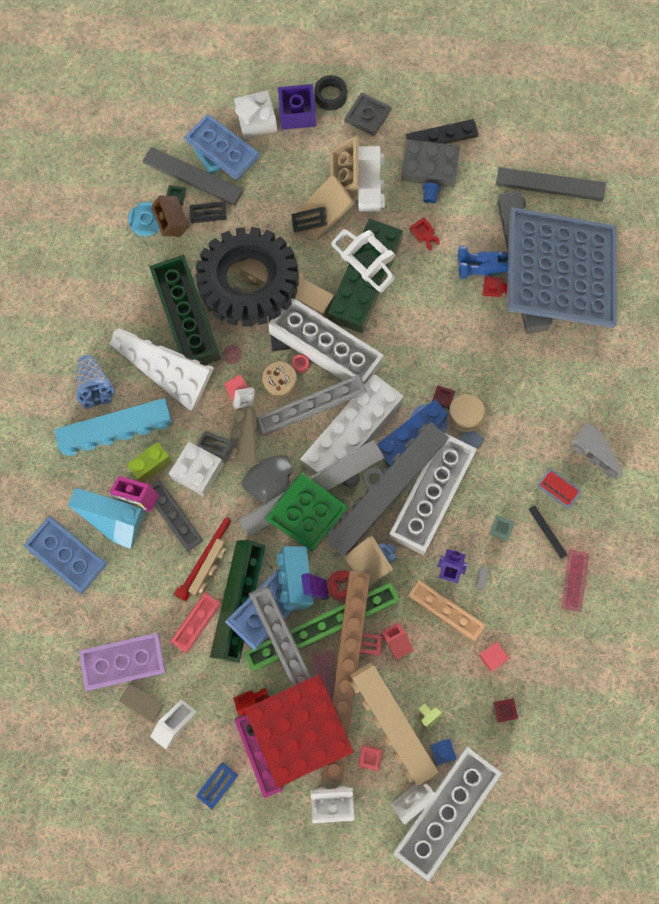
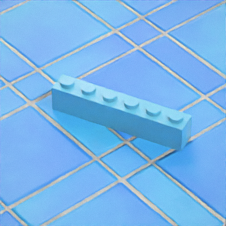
[54,398,173,456]

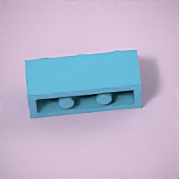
[276,546,313,610]

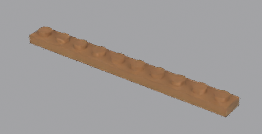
[322,571,370,781]

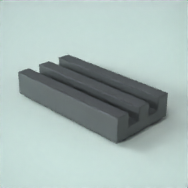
[197,431,236,461]

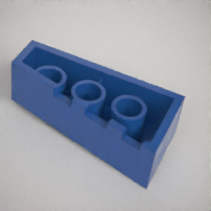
[377,399,448,468]

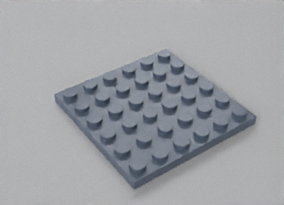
[507,207,617,328]

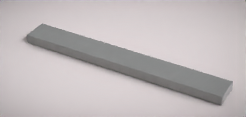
[239,440,384,536]

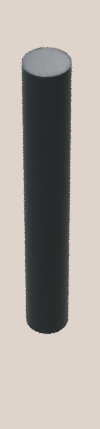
[528,505,568,559]

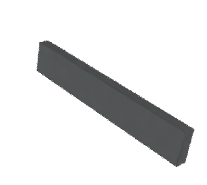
[142,147,243,206]
[496,167,606,201]

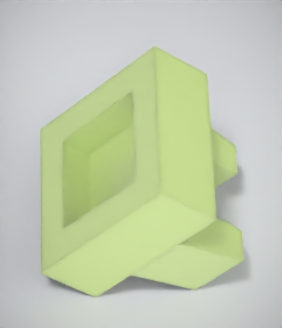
[419,704,443,730]

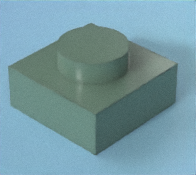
[489,515,515,541]

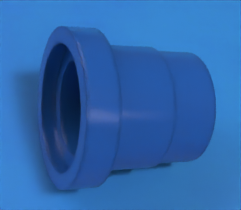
[423,183,441,204]

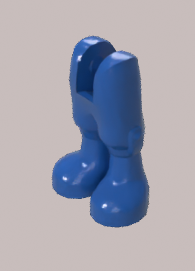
[458,245,508,279]

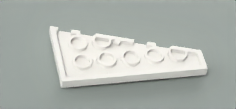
[110,328,214,411]

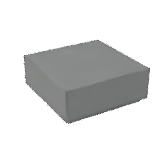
[476,566,488,590]

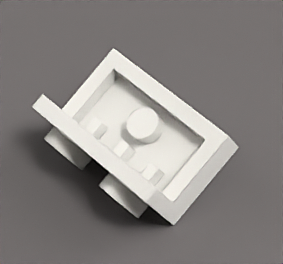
[311,786,355,823]

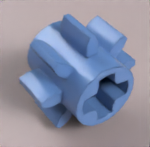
[379,542,397,564]

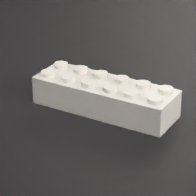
[269,298,384,384]
[300,374,404,474]
[389,433,477,556]
[393,747,502,882]

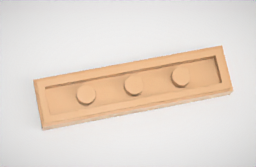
[408,580,486,642]

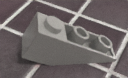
[570,422,623,479]

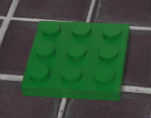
[265,472,348,552]

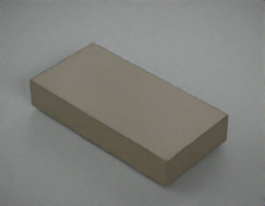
[119,683,164,722]

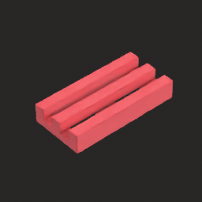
[360,633,383,656]

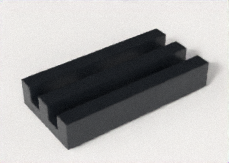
[190,201,227,223]
[291,207,328,232]

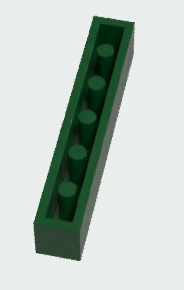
[210,540,266,663]

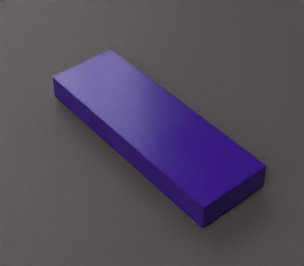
[301,573,329,600]

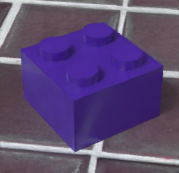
[278,84,316,130]

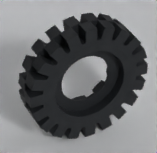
[195,227,299,326]

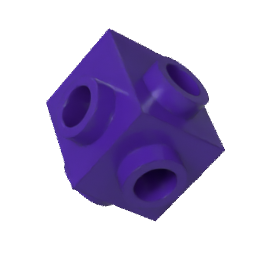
[437,549,468,583]

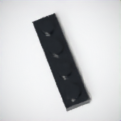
[406,119,479,144]

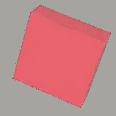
[358,745,382,770]

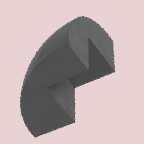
[241,455,292,503]

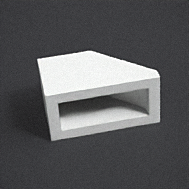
[150,699,197,749]

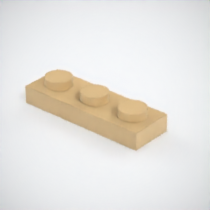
[188,539,227,597]

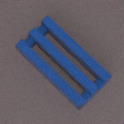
[196,762,239,809]

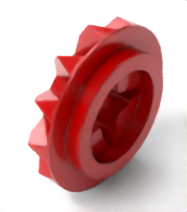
[327,570,349,602]

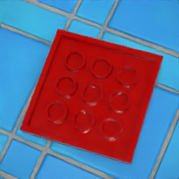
[244,674,354,788]

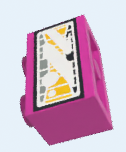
[109,476,159,512]

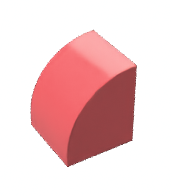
[224,375,248,401]
[381,622,413,660]
[478,642,510,672]

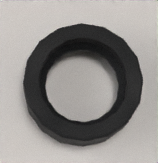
[314,75,347,111]

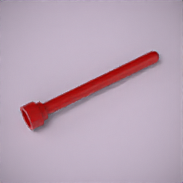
[173,517,231,602]

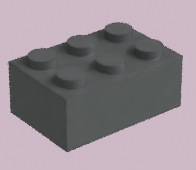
[401,139,461,187]

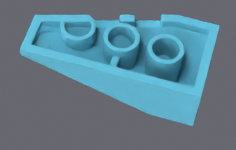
[68,488,146,549]

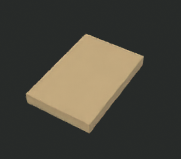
[296,175,355,240]

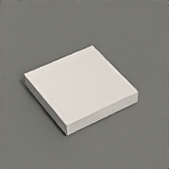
[390,782,438,825]

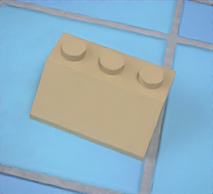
[331,136,359,201]

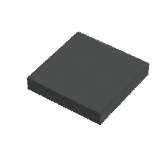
[344,92,392,136]

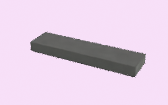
[151,480,204,552]

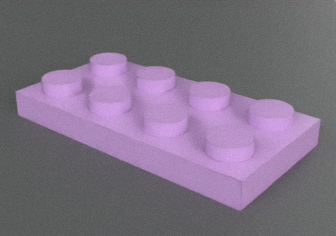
[79,633,166,691]

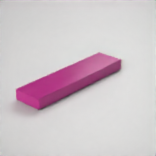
[234,714,284,798]

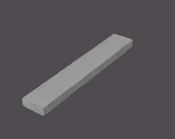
[257,374,367,436]
[249,585,312,686]

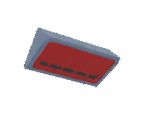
[537,468,582,509]

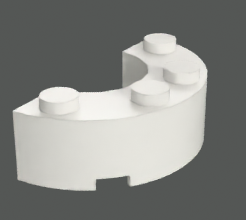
[358,146,385,212]

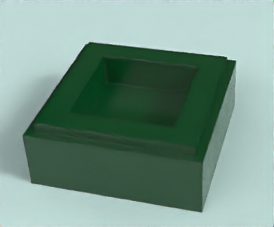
[166,185,187,206]

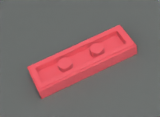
[170,592,221,653]

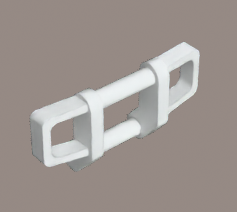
[331,229,395,292]

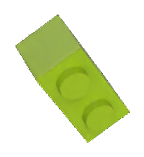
[126,442,172,483]

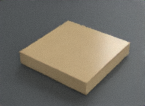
[344,536,393,588]

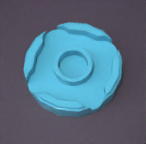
[128,202,160,236]

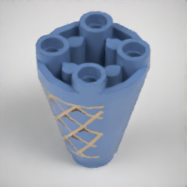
[76,355,114,409]

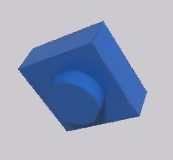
[430,738,457,765]

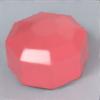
[291,354,310,374]

